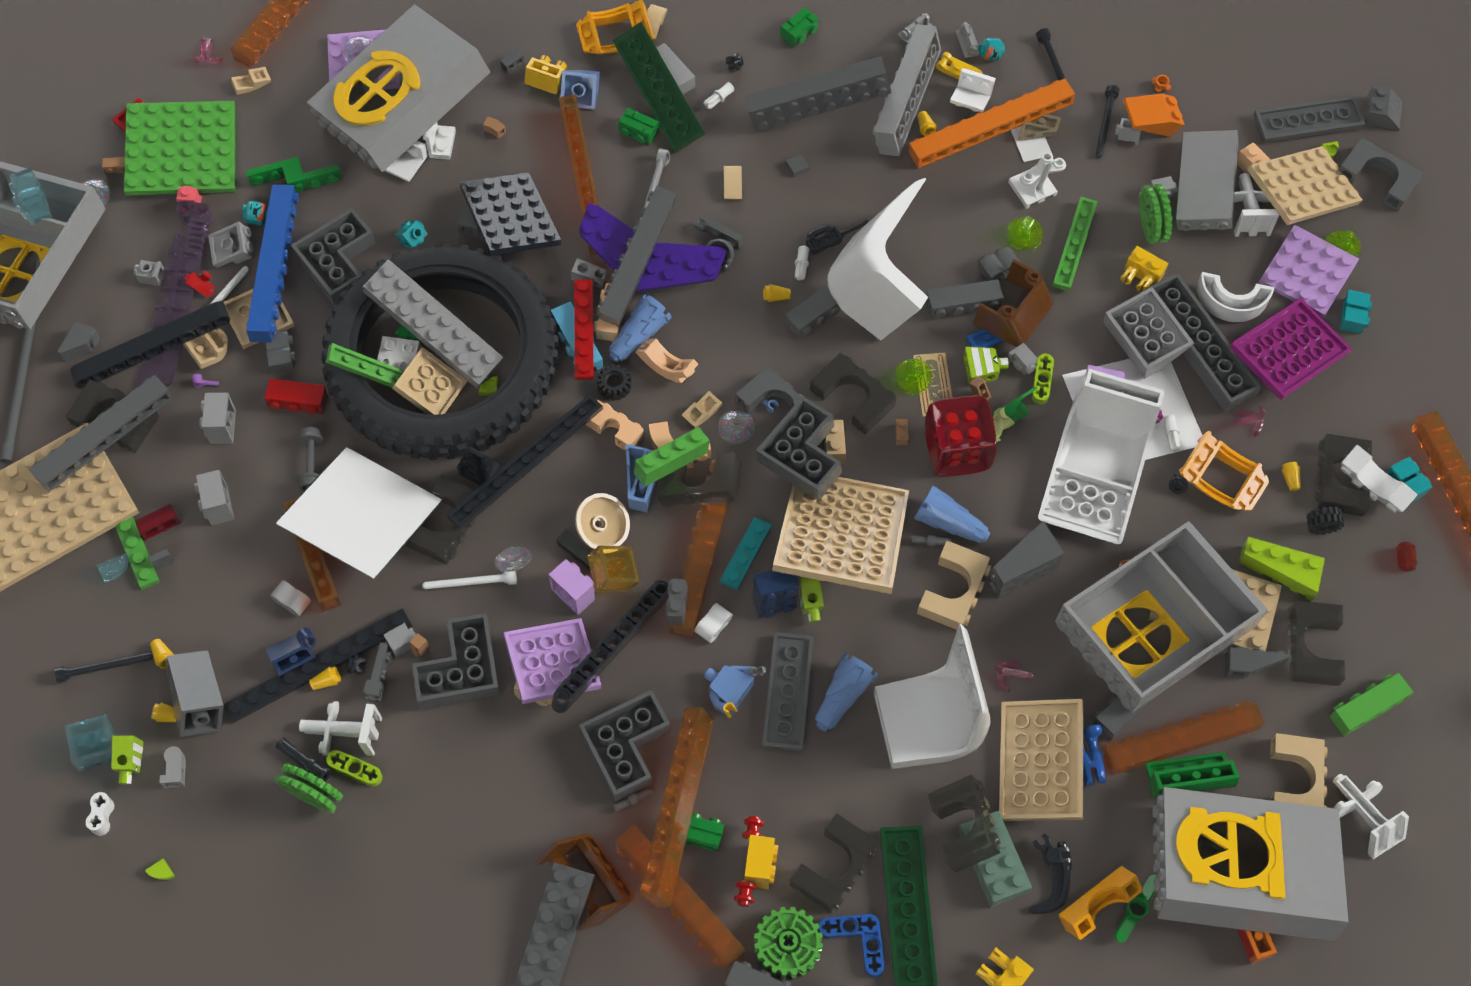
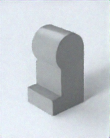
[570,258,607,288]
[159,746,186,789]

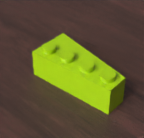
[1239,537,1325,601]

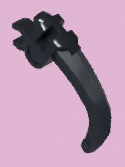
[1029,834,1072,914]

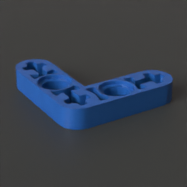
[819,914,884,978]

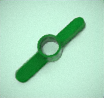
[1114,875,1157,943]

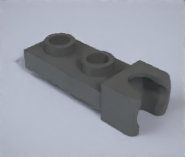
[363,642,393,702]

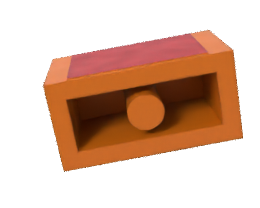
[1237,929,1277,964]

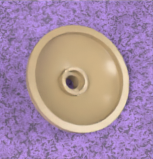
[575,493,630,551]

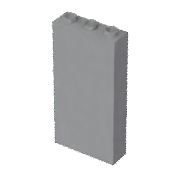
[1176,130,1239,231]

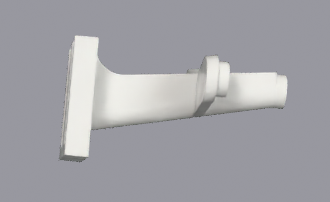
[1008,152,1066,209]
[1234,173,1279,237]
[299,701,382,756]
[1333,774,1409,859]

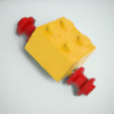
[733,816,778,907]

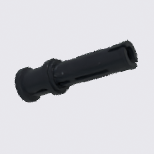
[275,737,332,782]

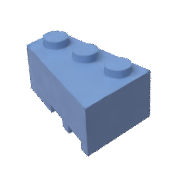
[626,444,657,513]

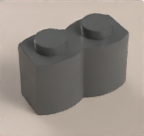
[977,247,1021,281]
[266,330,296,372]
[666,579,688,625]

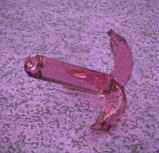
[193,37,223,64]
[1235,406,1266,437]
[995,660,1034,692]

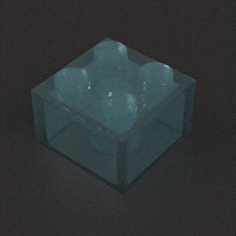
[9,168,52,225]
[65,714,115,771]

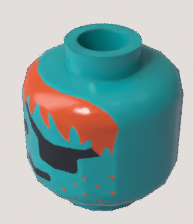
[978,38,1005,61]
[242,201,268,226]

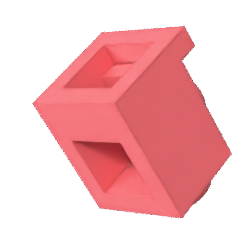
[176,186,202,212]

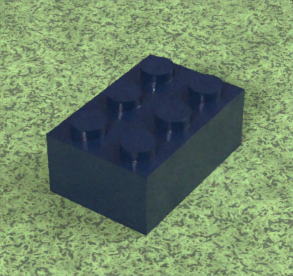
[752,569,799,618]

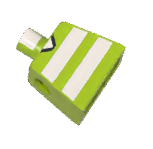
[963,347,1009,387]
[798,577,824,623]
[111,736,144,785]

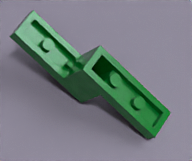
[246,157,343,193]

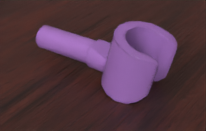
[192,374,219,388]

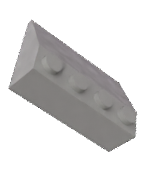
[1103,287,1194,379]

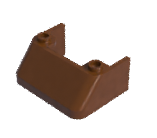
[973,259,1053,347]
[535,834,634,931]

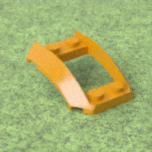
[576,0,655,54]
[1179,431,1269,511]

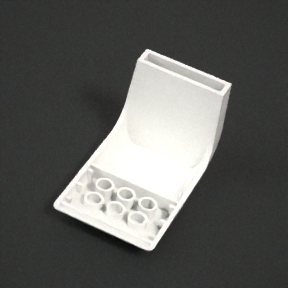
[827,178,928,340]
[1038,369,1165,544]
[874,624,990,769]

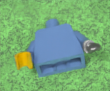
[704,665,766,718]

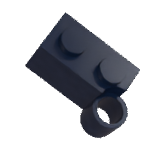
[265,628,316,676]

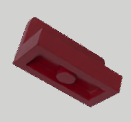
[135,504,181,541]

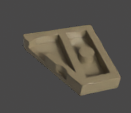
[1018,114,1061,141]

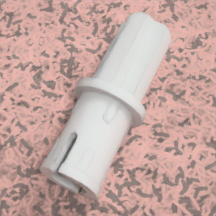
[703,82,734,110]
[794,246,810,281]
[1163,414,1181,451]

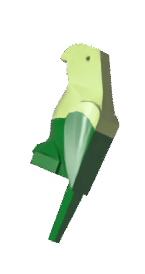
[993,386,1037,442]

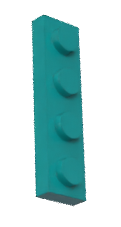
[720,517,772,591]

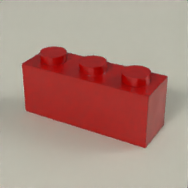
[264,378,328,415]

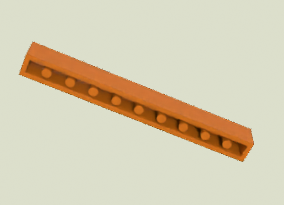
[909,79,1075,169]

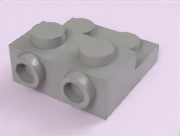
[208,221,254,268]

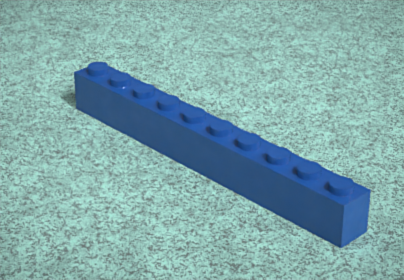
[246,185,299,342]

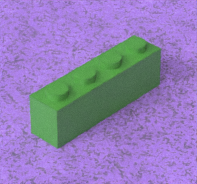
[634,427,710,487]
[1330,673,1414,736]

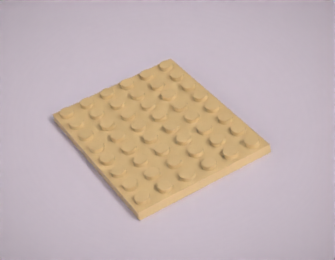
[0,422,140,592]
[772,477,909,594]

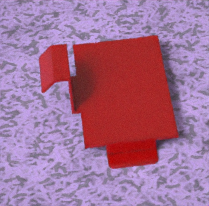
[184,271,216,298]

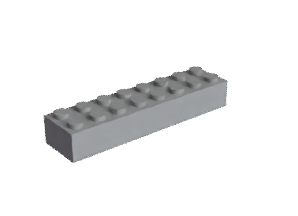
[873,24,941,157]
[363,259,503,389]

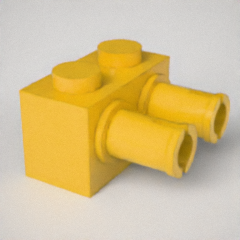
[524,55,567,95]
[1120,246,1169,293]
[975,947,1034,986]

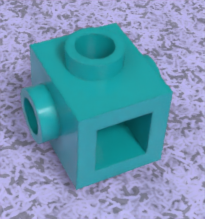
[395,220,428,249]

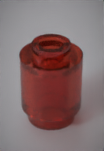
[1395,542,1417,572]

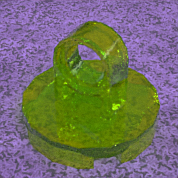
[1007,216,1043,251]
[1326,230,1361,257]
[895,359,932,395]

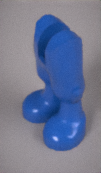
[1083,725,1106,786]

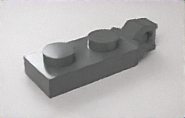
[695,216,743,249]

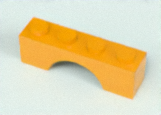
[1058,866,1143,940]

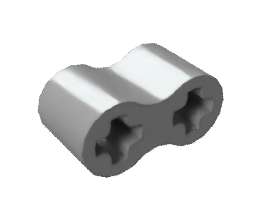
[270,580,312,617]

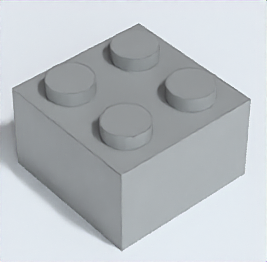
[199,393,236,444]
[194,470,234,526]

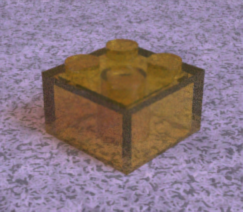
[587,546,640,592]

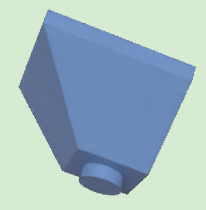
[560,70,600,110]

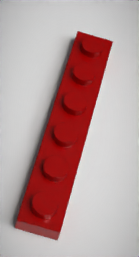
[574,279,594,380]

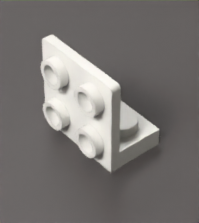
[950,68,996,112]
[423,122,456,160]
[384,140,427,182]
[377,336,422,371]

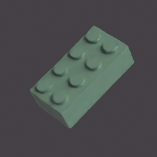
[958,811,1032,908]

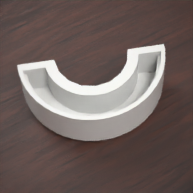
[1197,272,1275,322]
[1340,445,1418,513]

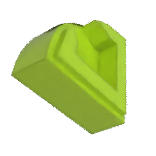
[1320,141,1339,159]
[478,376,499,395]
[145,858,175,880]

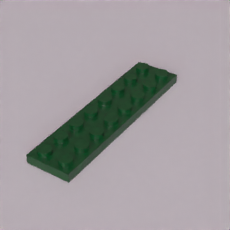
[612,22,706,153]
[880,825,938,986]

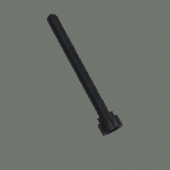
[1036,28,1065,81]
[1095,85,1120,158]
[54,652,154,683]

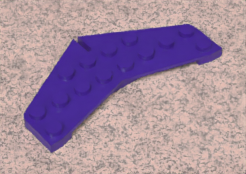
[579,203,727,293]

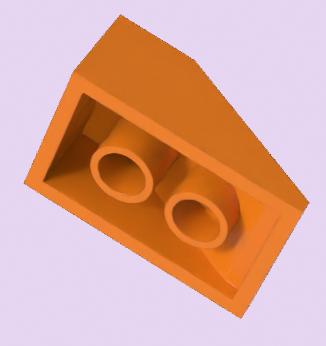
[1123,94,1185,137]

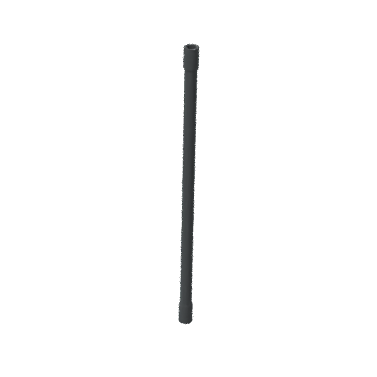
[0,249,43,464]

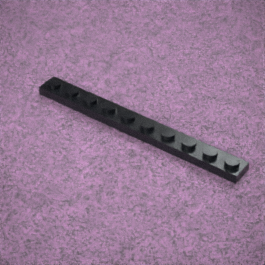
[447,394,603,530]
[223,608,413,724]

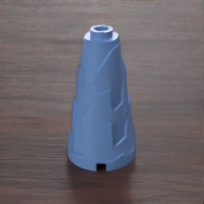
[609,294,672,362]
[914,485,991,543]
[815,653,878,732]

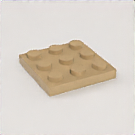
[224,289,295,350]
[392,347,468,415]

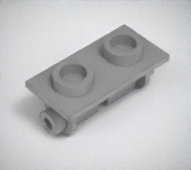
[897,13,933,44]
[955,22,981,58]

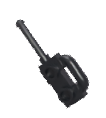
[806,219,868,255]

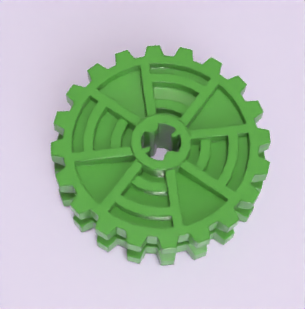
[1139,184,1172,244]
[274,763,343,814]
[754,907,823,979]

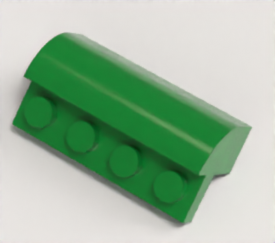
[1145,752,1240,798]

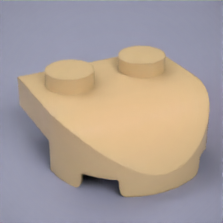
[183,328,228,369]

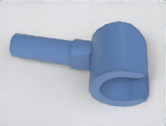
[762,399,779,413]

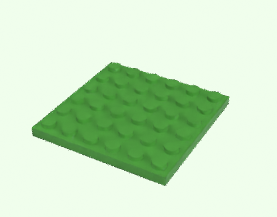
[124,101,236,196]

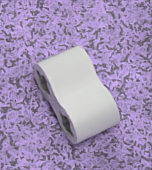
[695,603,733,643]
[86,792,114,836]

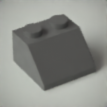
[1364,84,1403,131]

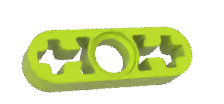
[1032,353,1054,405]
[326,750,382,787]

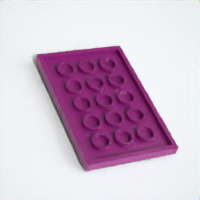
[1229,298,1353,400]

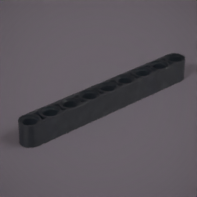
[70,301,230,389]
[551,580,668,713]

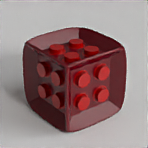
[925,395,997,477]

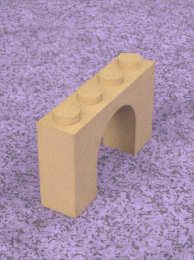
[917,541,991,630]
[1269,733,1327,808]

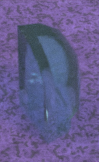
[96,553,129,583]

